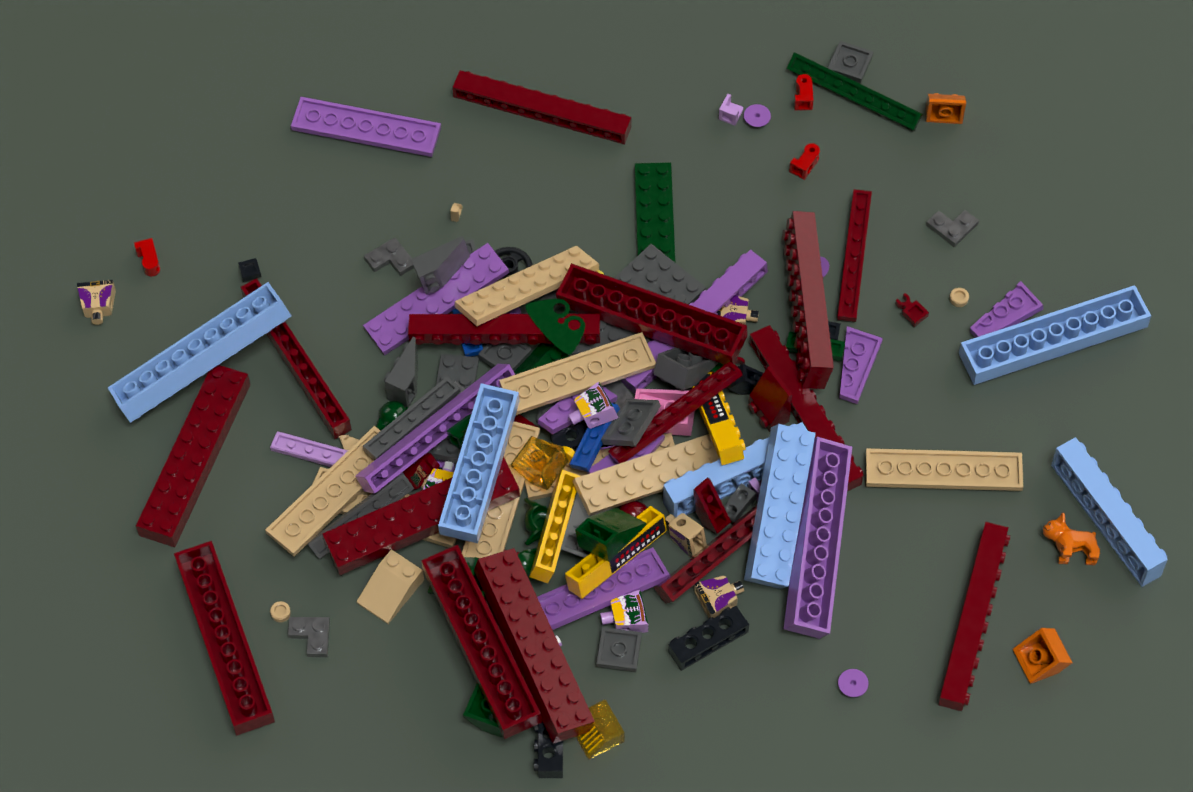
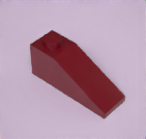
[693,477,731,534]

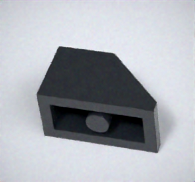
[728,364,763,395]

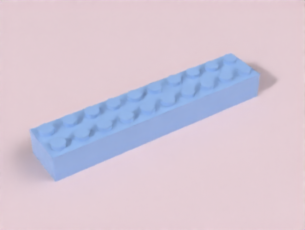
[108,282,291,423]
[959,285,1151,385]

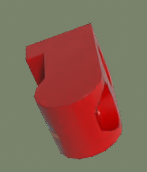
[794,74,814,110]
[789,143,820,180]
[134,238,160,277]

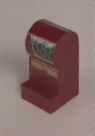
[403,453,440,490]

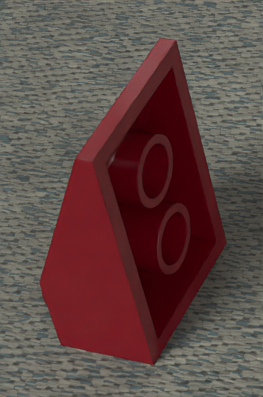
[748,366,792,432]

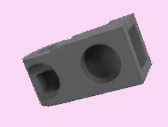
[724,483,756,523]

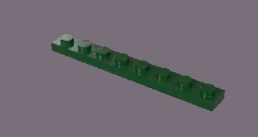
[786,52,923,130]

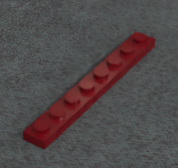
[837,189,872,322]
[608,361,743,464]

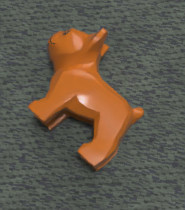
[1043,513,1100,565]

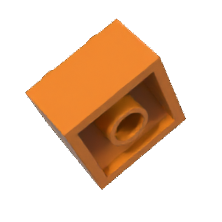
[926,93,966,124]
[1013,628,1073,684]

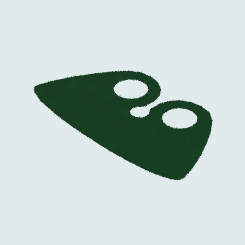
[526,299,585,355]

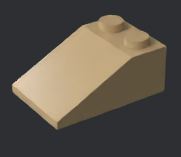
[357,549,424,624]

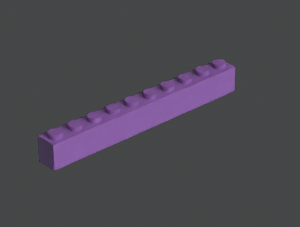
[621,250,768,394]
[355,364,515,493]

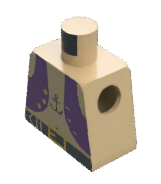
[77,280,116,325]
[716,295,759,325]
[665,513,707,558]
[694,576,744,618]

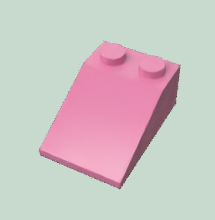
[635,389,695,436]

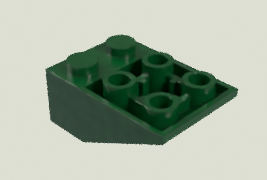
[575,508,647,562]

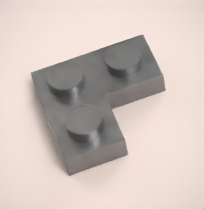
[926,210,979,247]
[364,238,414,276]
[288,617,330,657]

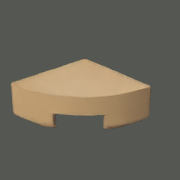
[450,203,463,222]
[339,435,359,450]

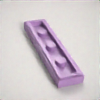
[270,431,348,467]

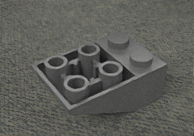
[384,337,418,407]
[561,492,613,558]

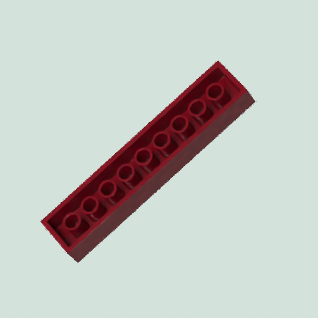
[782,211,834,389]
[556,263,747,365]
[136,365,251,547]
[322,456,520,575]
[174,541,275,736]
[421,545,542,739]
[474,548,595,744]

